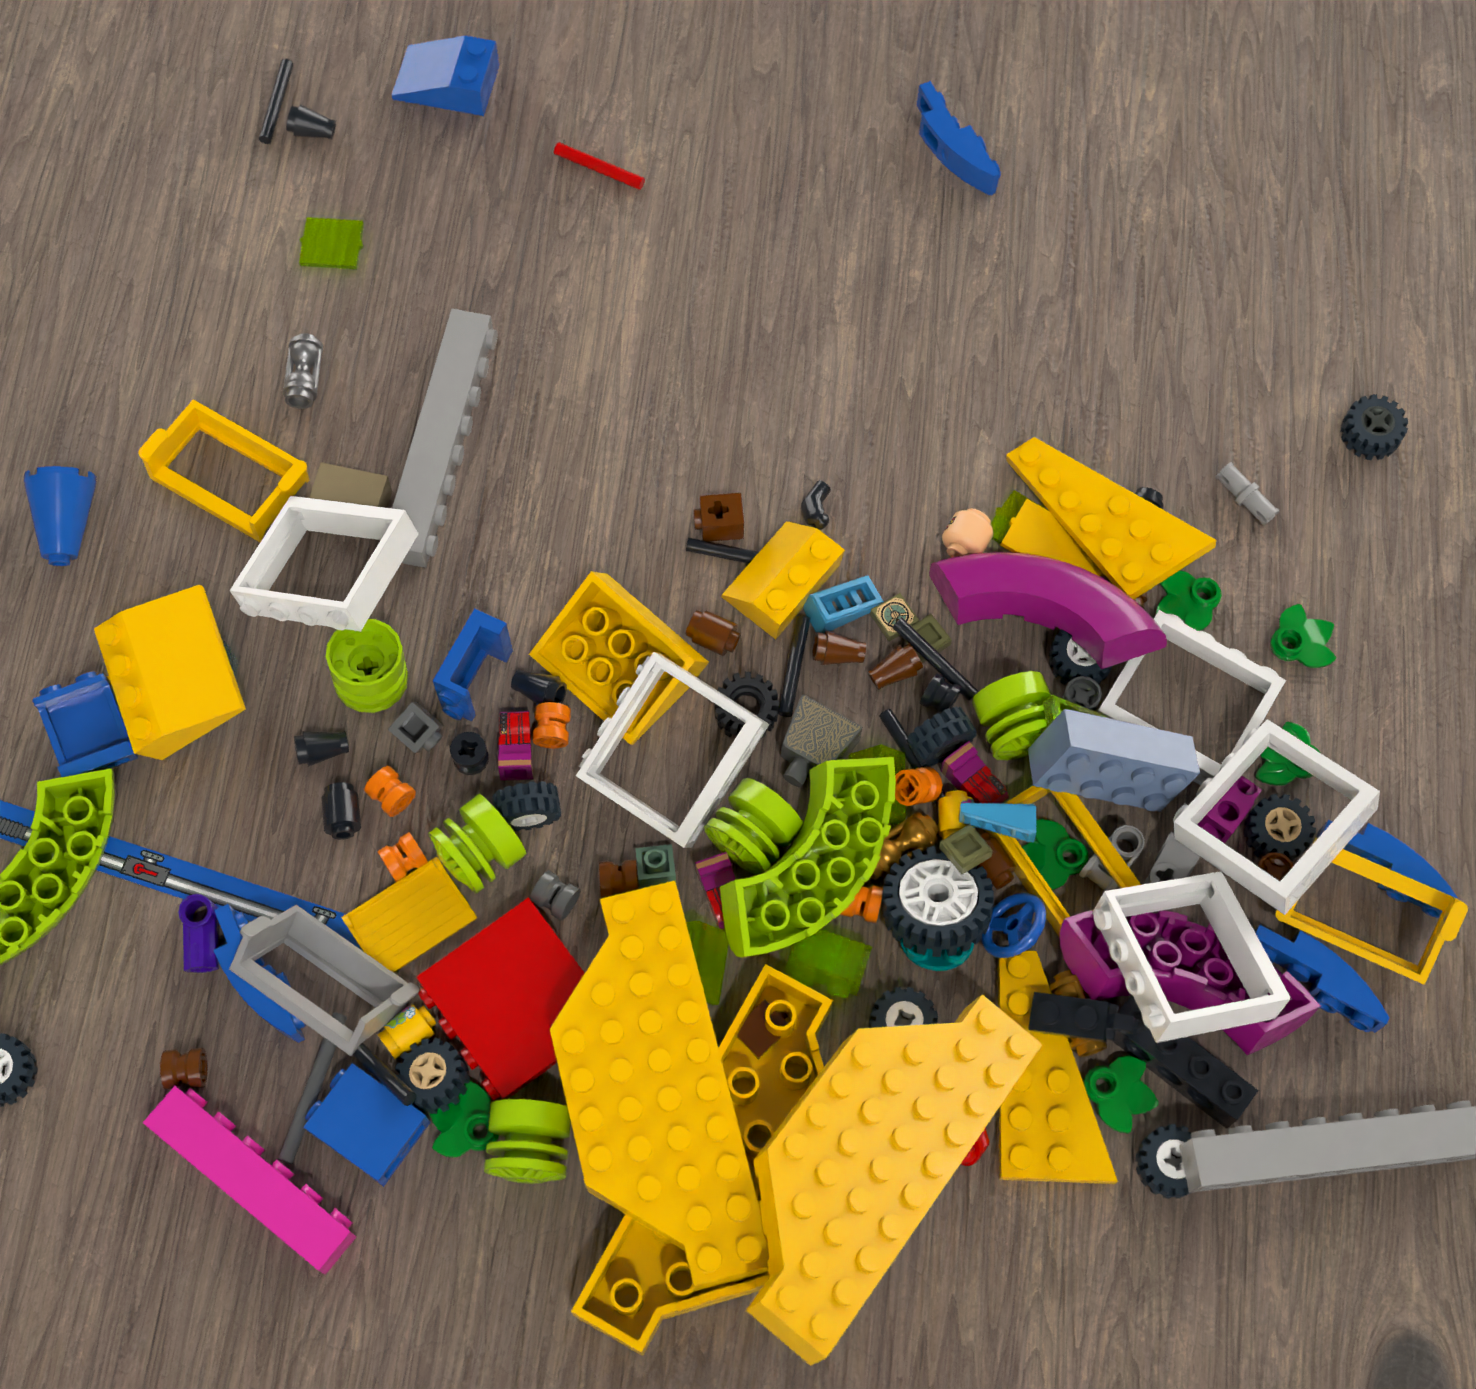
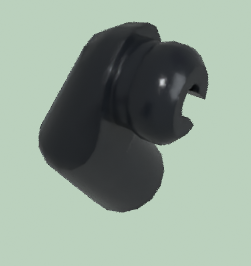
[801,480,831,530]

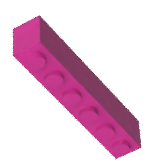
[143,1086,357,1275]

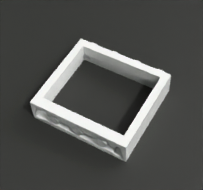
[230,496,418,632]
[1096,610,1286,785]
[576,652,769,848]
[1173,719,1380,915]
[1092,871,1291,1043]

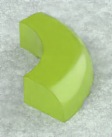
[720,757,896,958]
[0,768,115,965]

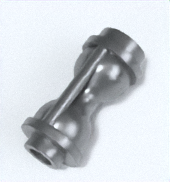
[283,333,323,409]

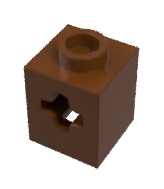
[693,493,744,542]
[737,999,789,1060]

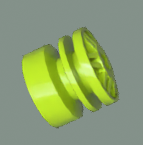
[326,619,408,713]
[972,671,1059,761]
[704,778,803,875]
[428,794,526,894]
[484,1099,571,1184]

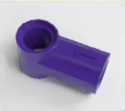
[178,894,219,973]

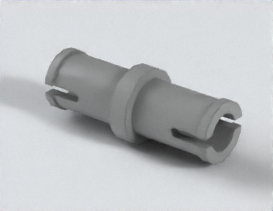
[1215,462,1280,526]

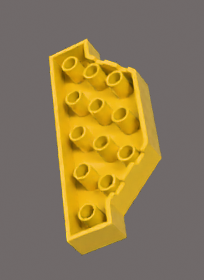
[550,881,770,1291]
[571,964,833,1356]
[746,994,1043,1366]

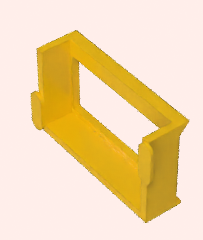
[138,399,310,542]
[985,786,1141,937]
[1275,837,1468,985]

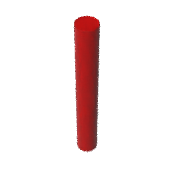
[554,142,645,190]

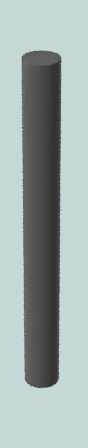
[278,1012,348,1164]

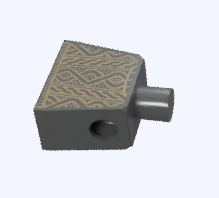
[781,694,863,787]

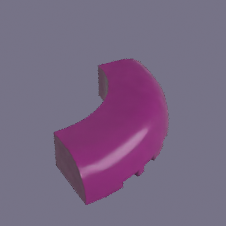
[929,552,1167,669]
[1060,910,1321,1056]

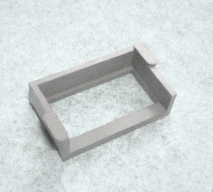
[229,905,420,1056]

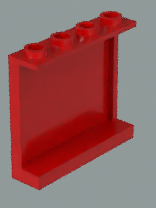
[416,897,585,1101]

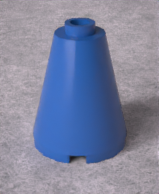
[24,466,97,566]

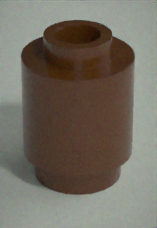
[686,610,741,656]
[977,833,1016,890]

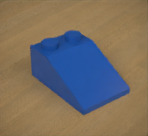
[391,36,500,116]

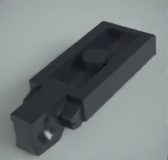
[1028,992,1139,1043]

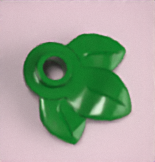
[1156,571,1222,631]
[1270,604,1336,668]
[1256,722,1321,786]
[1022,819,1089,890]
[1083,1056,1159,1134]
[430,1081,499,1158]

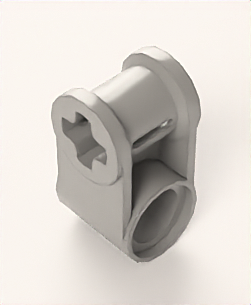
[1079,825,1145,891]
[1144,831,1200,884]

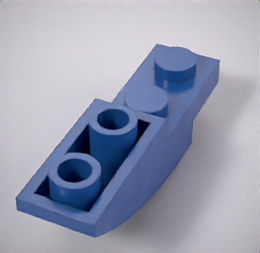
[916,81,1001,195]
[1316,820,1459,918]
[214,904,306,1043]
[1254,925,1389,1033]

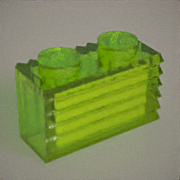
[786,929,872,998]

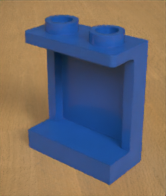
[433,608,513,721]
[32,671,138,777]
[304,1063,431,1187]

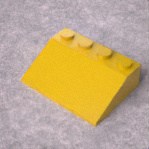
[529,571,709,745]
[94,585,246,760]

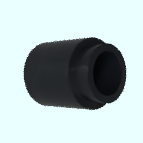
[321,782,361,840]

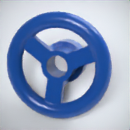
[981,893,1046,958]

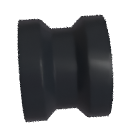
[920,673,962,714]
[450,732,489,775]

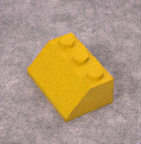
[721,521,845,640]

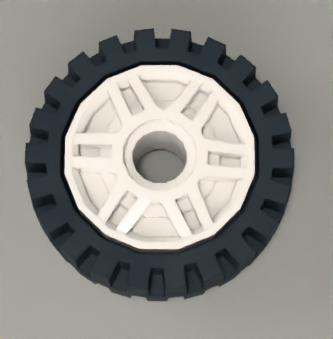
[882,847,994,957]

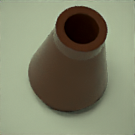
[812,630,866,665]
[868,643,923,690]

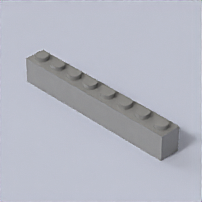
[392,309,497,568]
[1179,1101,1476,1193]

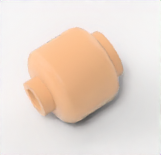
[942,508,993,557]

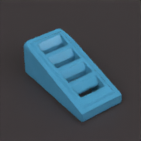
[803,575,884,633]
[959,803,1036,842]

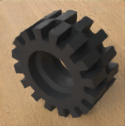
[714,672,779,739]

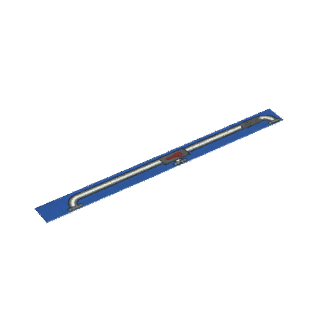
[0,800,363,951]

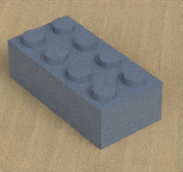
[1028,709,1200,812]

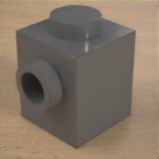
[388,702,444,754]

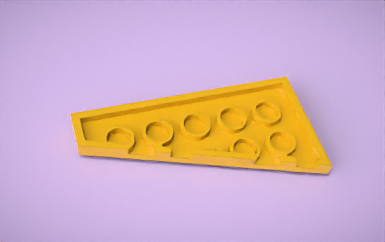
[1006,437,1216,600]
[998,951,1118,1184]

